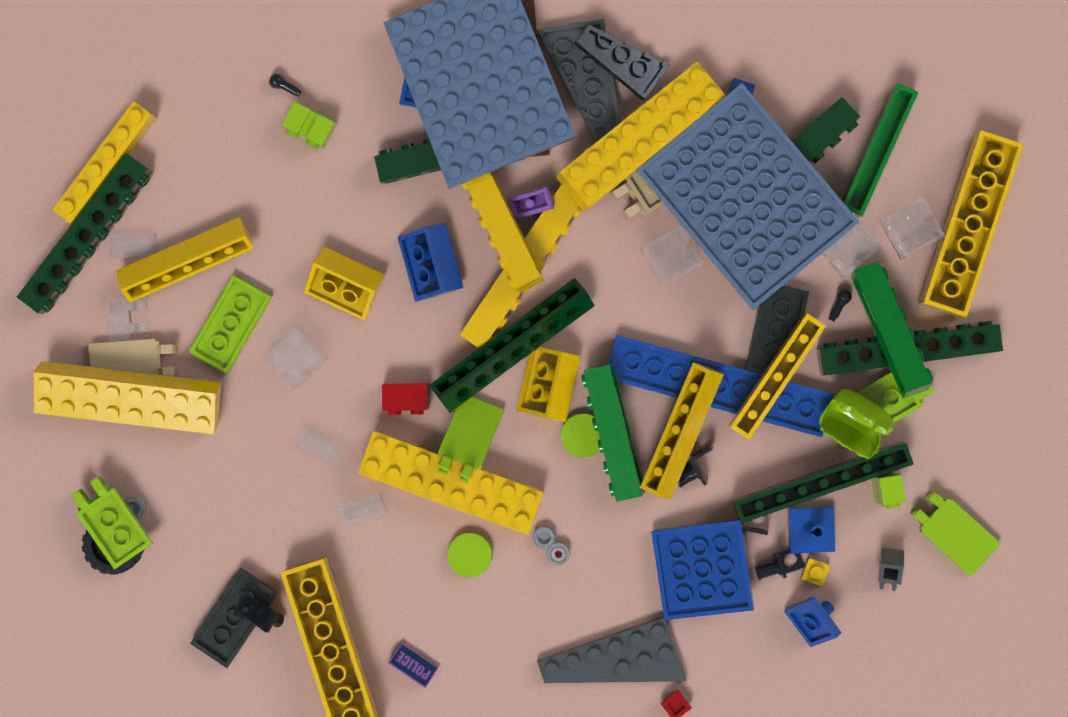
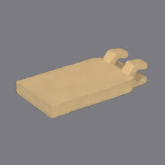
[611,171,664,220]
[89,339,178,376]

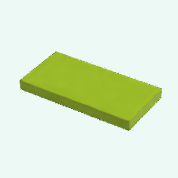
[188,274,272,374]

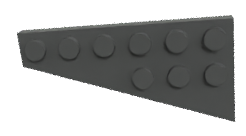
[537,19,621,143]
[537,616,686,683]

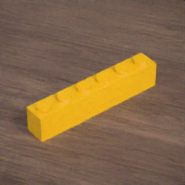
[52,101,157,224]
[462,172,545,293]
[116,217,254,303]
[728,313,826,440]
[640,362,724,499]

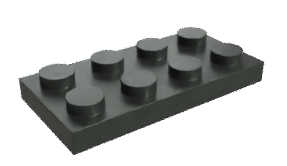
[745,286,809,374]
[190,568,278,668]

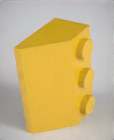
[304,246,385,321]
[516,347,581,422]

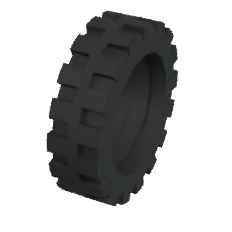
[82,529,144,575]

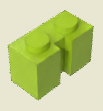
[282,101,336,149]
[871,472,906,509]

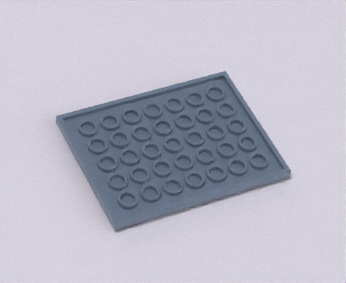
[383,0,576,189]
[636,83,860,310]

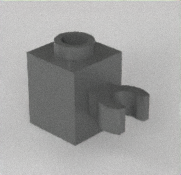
[878,547,904,591]

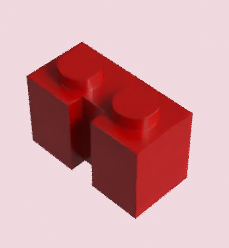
[382,383,429,415]

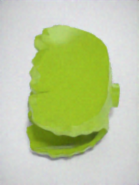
[819,389,894,459]

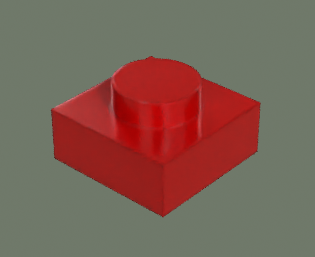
[660,689,692,717]

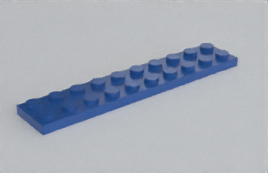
[609,335,834,437]

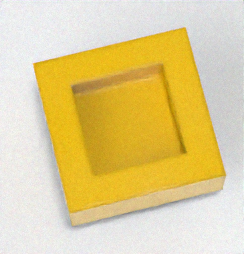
[801,557,830,587]

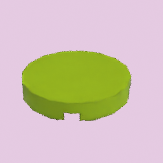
[560,413,600,458]
[448,532,492,577]

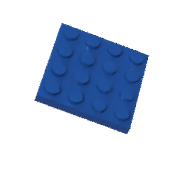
[651,519,755,620]

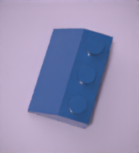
[397,223,463,302]

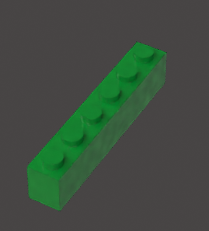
[842,83,919,219]
[851,261,933,399]
[581,362,645,502]

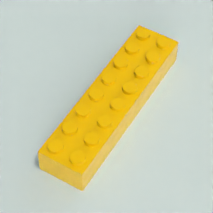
[556,61,726,212]
[918,130,1024,318]
[34,361,221,434]
[358,430,544,535]
[280,556,379,717]

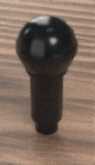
[269,73,302,97]
[829,289,852,322]

